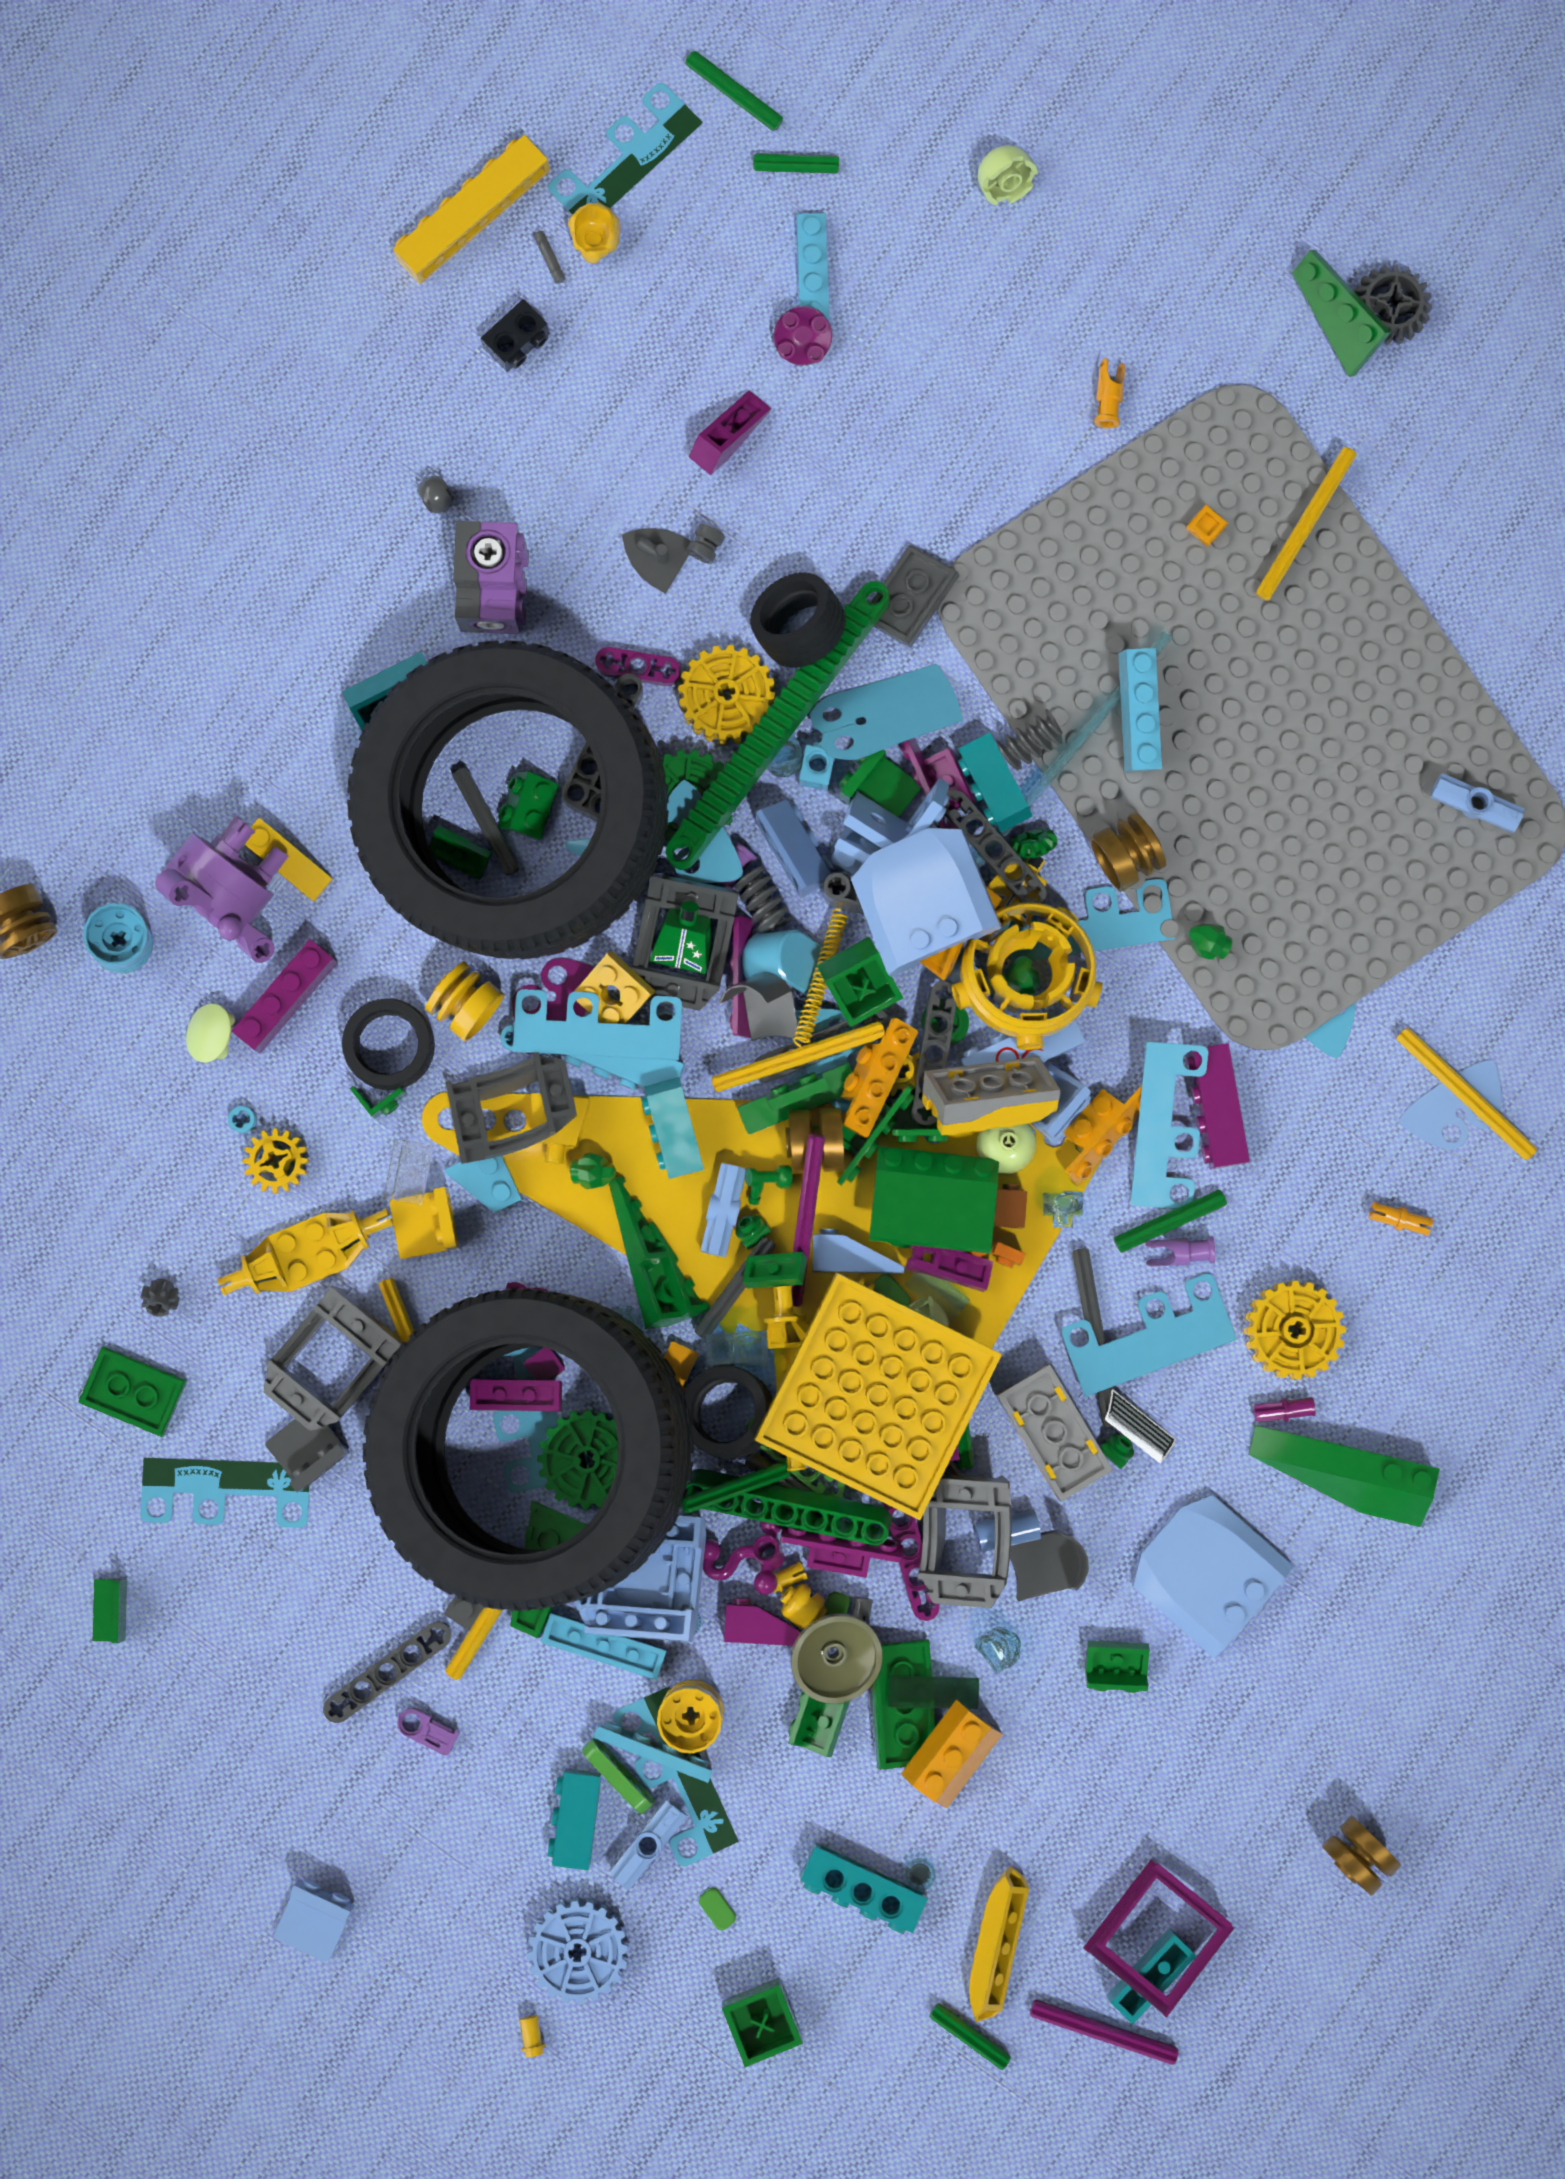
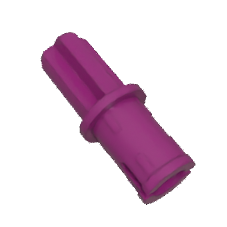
[1253,1397,1315,1422]

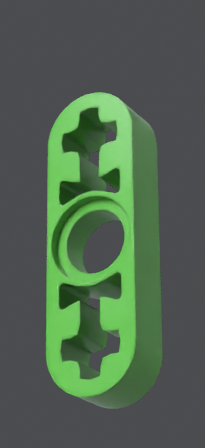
[582,1738,655,1814]

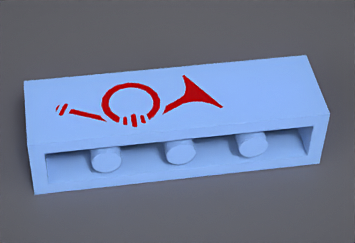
[959,1008,1086,1066]

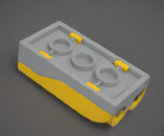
[922,1056,1060,1135]
[995,1364,1113,1502]

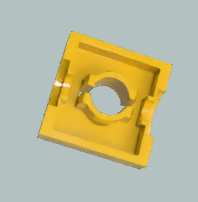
[574,950,655,1024]

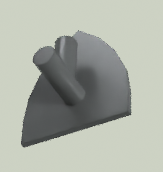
[622,528,692,594]

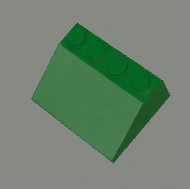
[869,1146,999,1254]

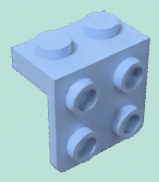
[274,1879,355,1962]

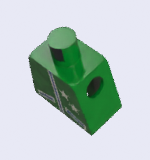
[650,901,711,974]

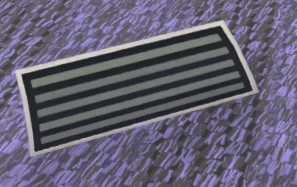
[1105,1389,1176,1463]

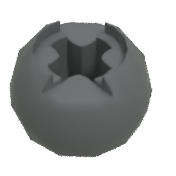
[417,476,454,513]

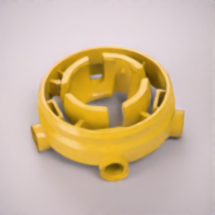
[951,902,1103,1050]

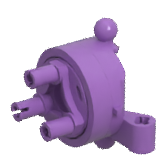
[155,815,289,963]

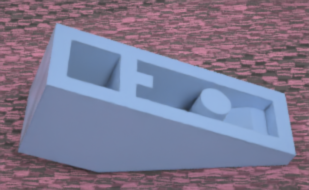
[812,1229,904,1274]

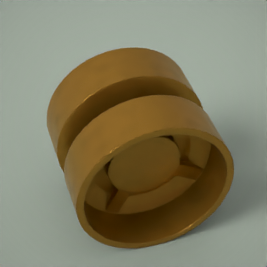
[785,1108,844,1174]

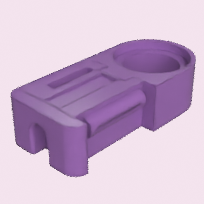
[397,1708,460,1756]

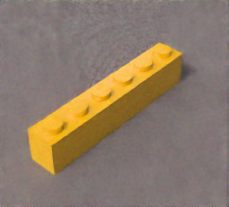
[393,134,550,285]

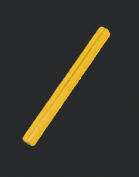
[1256,447,1357,601]
[711,1021,885,1092]
[1396,1028,1537,1160]

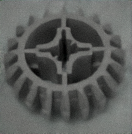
[1354,264,1432,345]

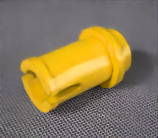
[773,1561,808,1593]
[519,2015,546,2057]

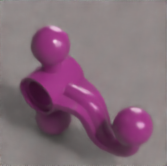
[703,1521,785,1595]

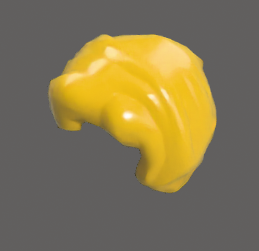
[568,202,621,264]

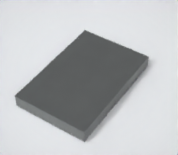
[870,545,960,648]

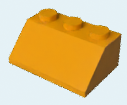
[901,1699,1003,1808]

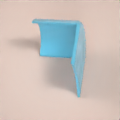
[742,929,833,1001]

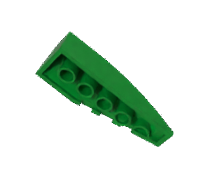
[1248,1425,1440,1527]

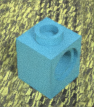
[798,742,834,791]

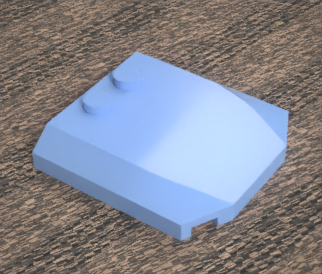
[851,828,1002,977]
[1132,1494,1293,1658]
[575,1516,706,1642]

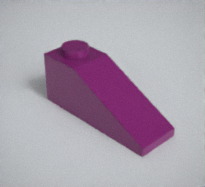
[689,390,772,475]
[724,1598,802,1646]

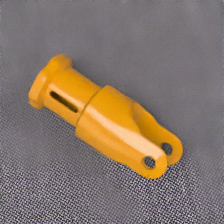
[1094,358,1125,429]

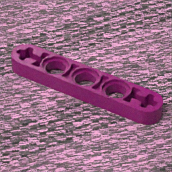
[882,1502,940,1621]

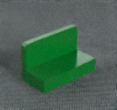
[92,1579,127,1643]

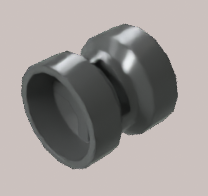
[686,523,725,564]

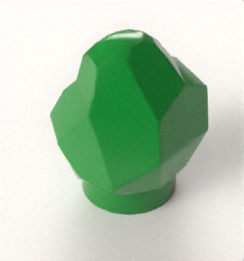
[1188,924,1232,960]
[1004,956,1040,995]
[570,1153,616,1189]

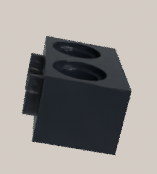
[480,299,550,372]

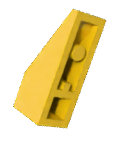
[245,818,333,902]

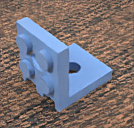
[843,778,950,848]

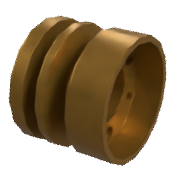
[1090,812,1167,892]
[0,884,58,959]

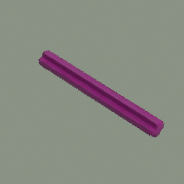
[1030,2000,1179,2065]

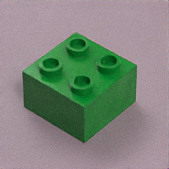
[816,936,903,1027]
[722,1977,803,2067]

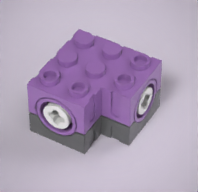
[453,521,529,634]

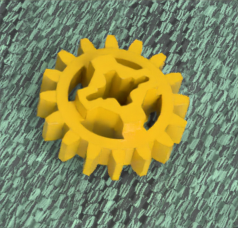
[242,1128,310,1194]

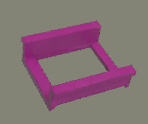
[1083,1859,1234,2018]

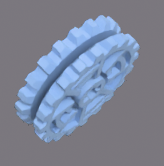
[527,1897,629,2004]

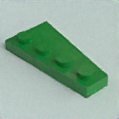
[1292,250,1391,377]
[510,1500,587,1638]

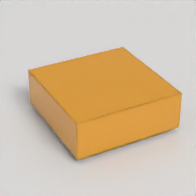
[1185,504,1228,547]

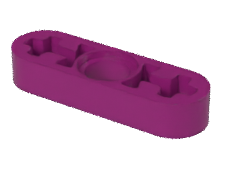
[595,647,681,686]

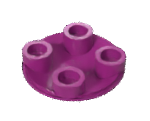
[774,306,832,365]

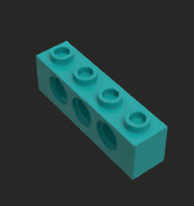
[800,1842,928,1934]

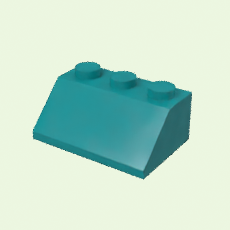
[342,652,428,731]

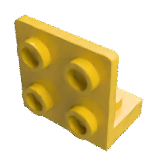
[389,1187,460,1259]

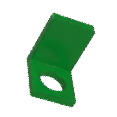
[349,1086,407,1119]

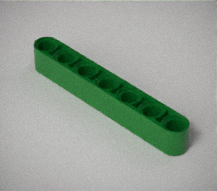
[686,1469,892,1545]

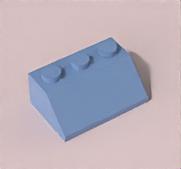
[756,800,834,899]

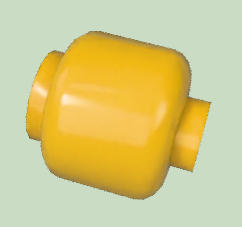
[780,1583,827,1629]

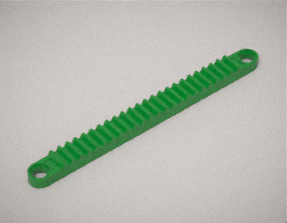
[665,581,890,870]

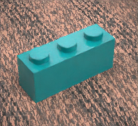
[958,732,1033,833]
[641,1077,704,1179]
[547,1768,602,1871]
[1106,1927,1197,2025]

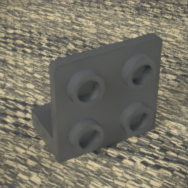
[265,1419,350,1492]

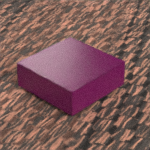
[523,1347,566,1380]

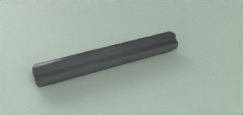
[452,767,519,876]
[694,1237,775,1340]

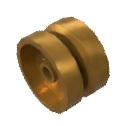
[1321,1816,1402,1897]

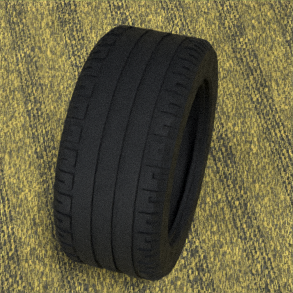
[347,640,669,959]
[363,1288,694,1611]

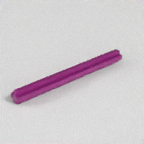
[792,1133,825,1307]

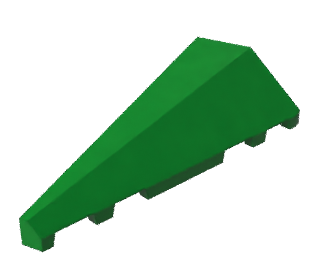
[609,1177,710,1330]

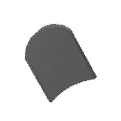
[718,972,799,1041]
[1010,1532,1089,1601]

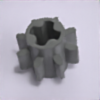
[140,1279,180,1317]

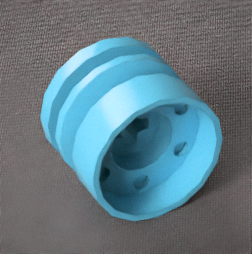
[83,903,153,974]

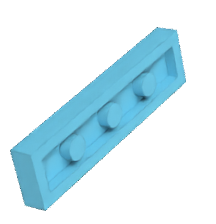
[797,213,829,321]
[541,1612,667,1680]
[593,1721,713,1783]

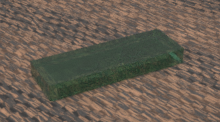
[888,1675,979,1709]

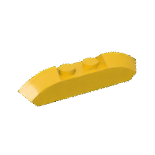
[969,1866,1029,2022]

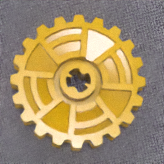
[678,645,775,745]
[1243,1281,1346,1380]

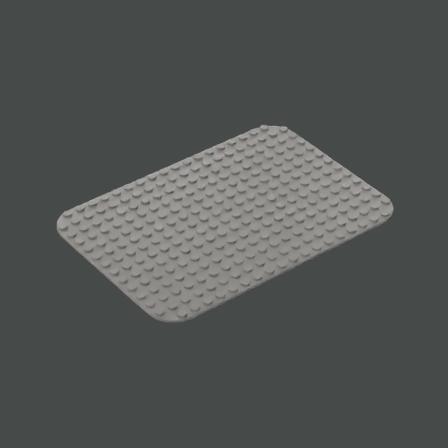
[938,385,1565,1050]

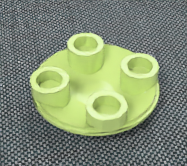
[186,1003,235,1063]

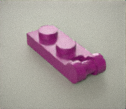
[905,1245,993,1292]

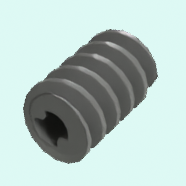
[996,709,1063,770]
[734,865,794,933]

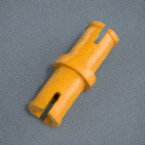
[1368,1201,1433,1236]

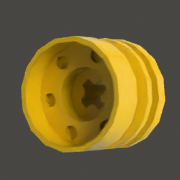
[425,961,505,1042]
[657,1679,724,1753]

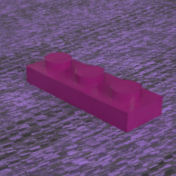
[469,1379,563,1412]

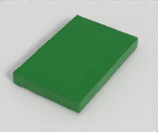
[78,1346,187,1437]

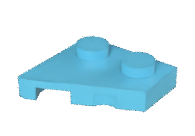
[444,1156,523,1213]

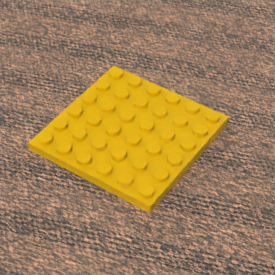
[754,1272,1002,1520]

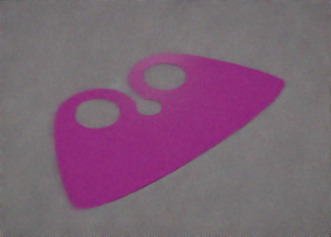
[512,958,595,1054]

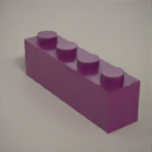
[231,939,337,1054]
[1186,1043,1250,1170]

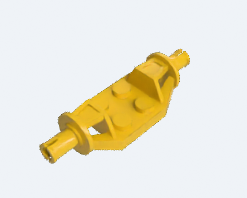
[217,1208,394,1296]
[763,1285,809,1471]

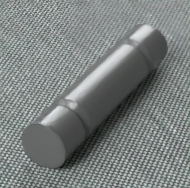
[533,231,566,284]

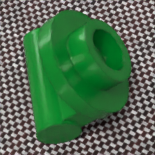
[735,1215,771,1250]
[1099,1434,1134,1469]

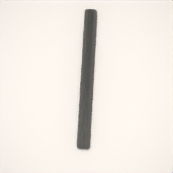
[1072,1248,1114,1428]

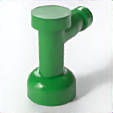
[745,1165,793,1205]

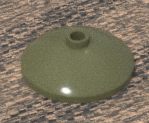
[790,1614,882,1704]

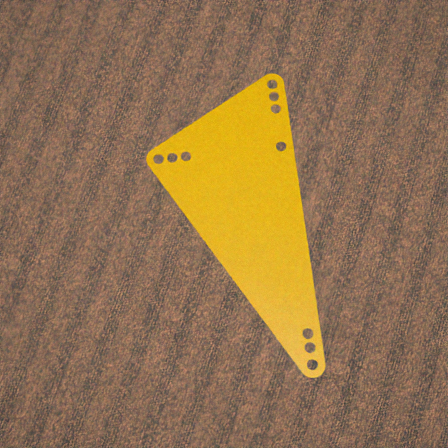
[422,1092,1103,1349]

